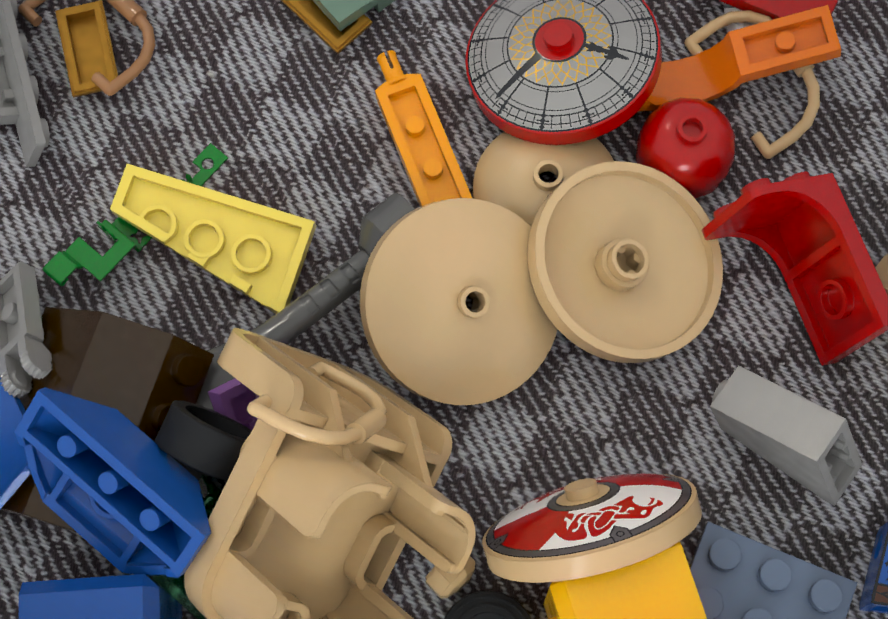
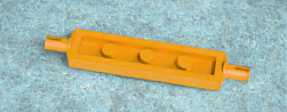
[375,50,472,207]

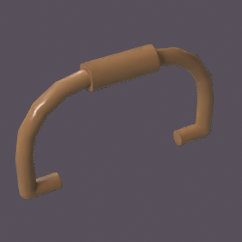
[18,0,156,96]

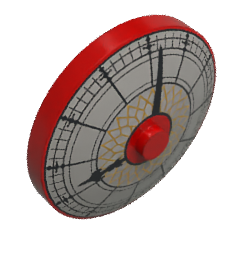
[465,0,662,145]

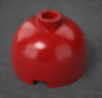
[636,98,735,198]

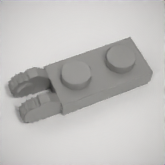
[0,261,53,399]

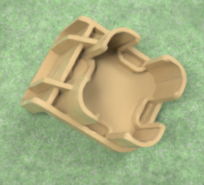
[184,328,476,619]

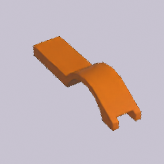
[639,5,841,111]

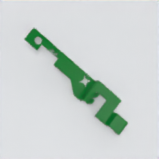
[42,143,228,287]

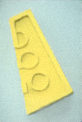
[110,164,316,314]

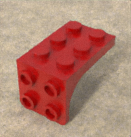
[701,171,888,366]

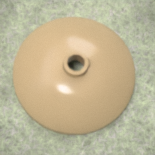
[473,132,614,227]

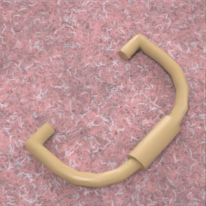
[684,10,820,159]
[247,362,387,445]

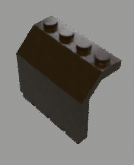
[0,307,214,533]

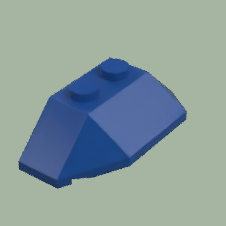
[14,387,211,578]

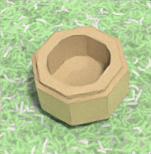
[425,556,476,599]

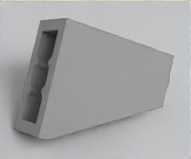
[710,365,862,506]

